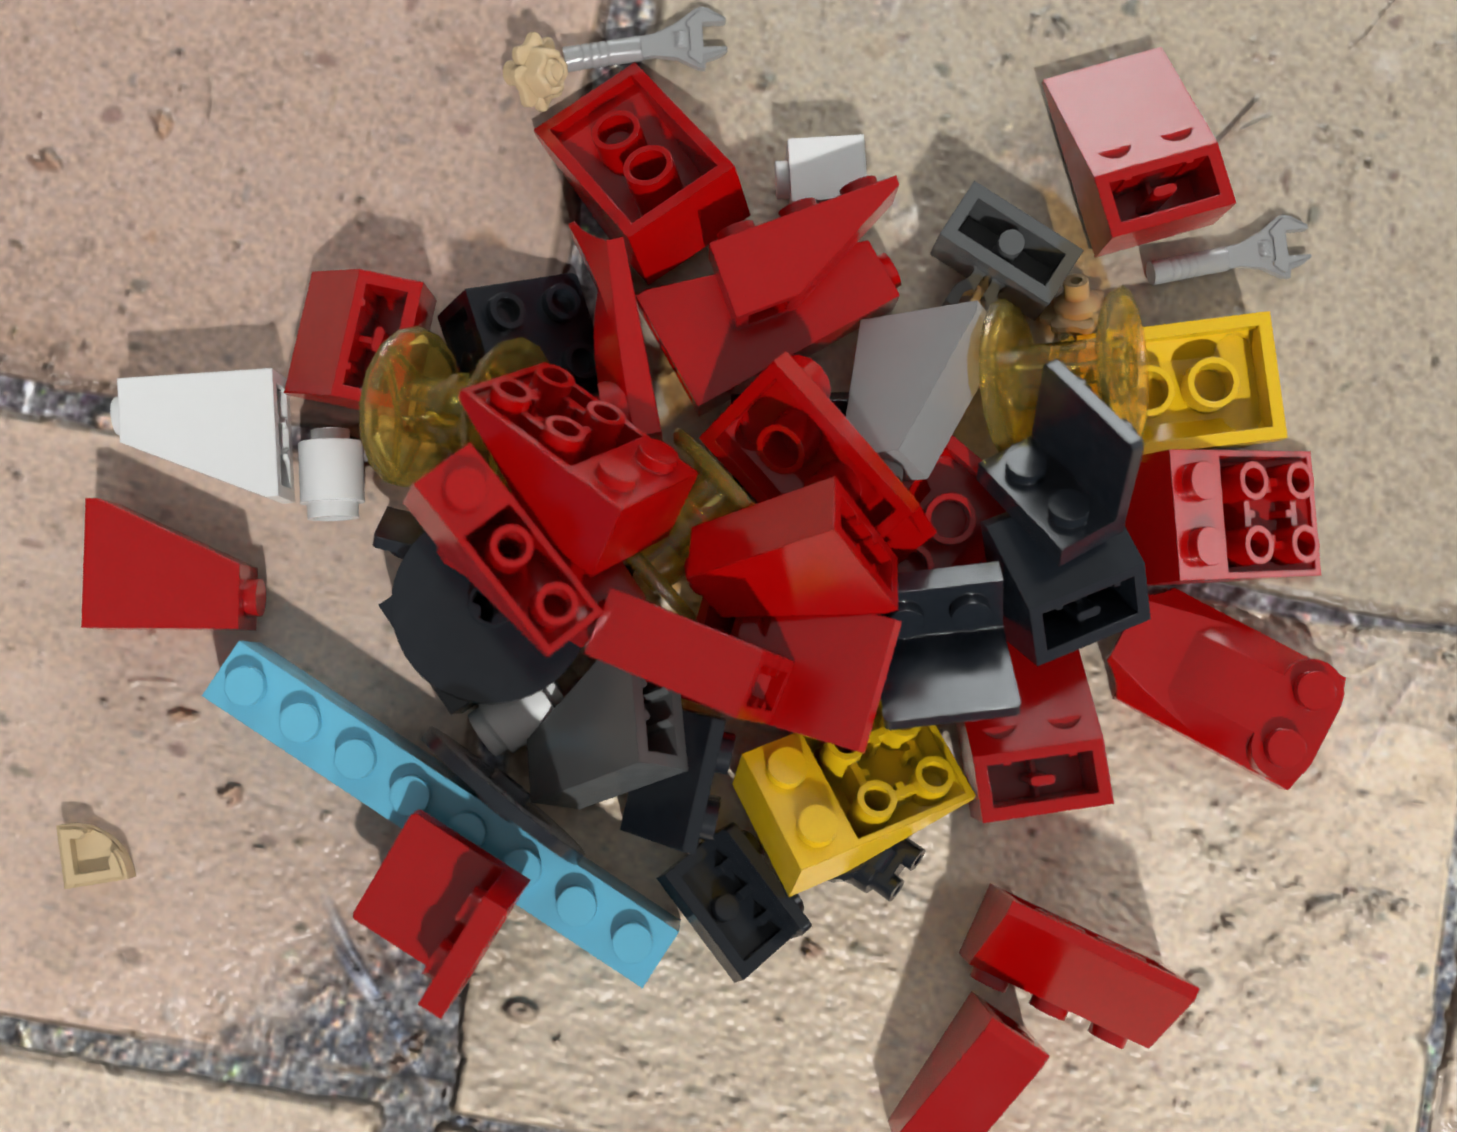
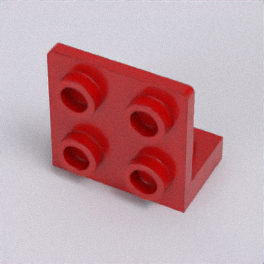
[353,809,531,1019]

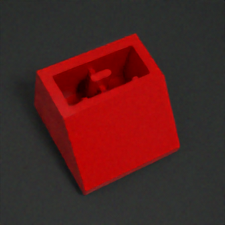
[284,269,437,421]

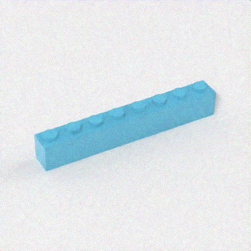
[202,641,681,988]

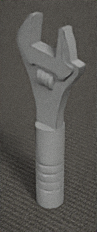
[562,7,728,72]
[1146,215,1311,286]

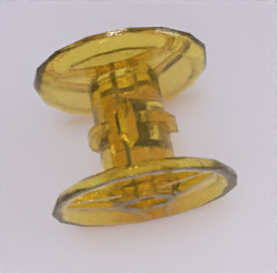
[979,285,1149,452]
[359,326,550,493]
[625,428,755,622]

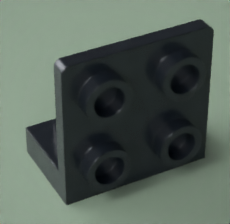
[437,273,599,433]
[976,359,1144,567]
[878,561,1021,730]

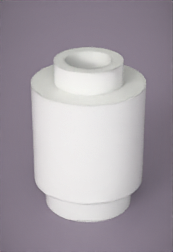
[298,427,365,521]
[468,681,566,757]

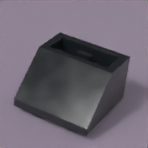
[980,512,1151,666]
[620,708,736,855]

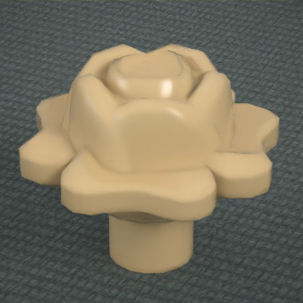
[503,32,568,112]
[1039,274,1117,342]

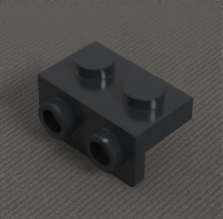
[656,822,812,983]

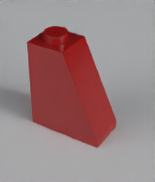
[685,476,898,617]
[81,498,266,631]
[584,588,795,724]
[888,991,1050,1132]

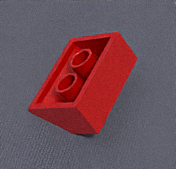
[959,883,1200,1049]

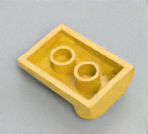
[1059,311,1288,455]

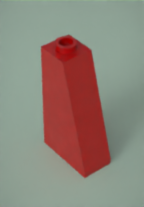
[636,240,902,417]

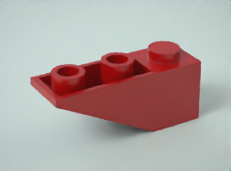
[709,175,900,331]
[403,442,604,657]

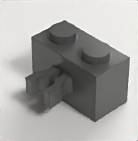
[930,181,1084,321]

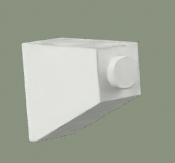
[110,368,295,504]

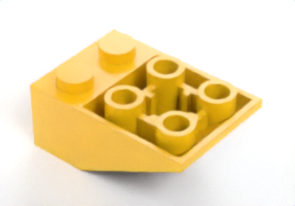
[732,701,976,897]

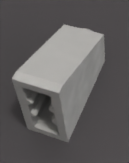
[846,300,1004,482]

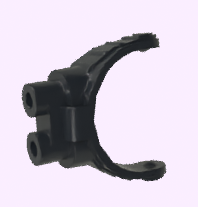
[828,837,925,902]

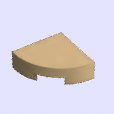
[56,823,136,889]

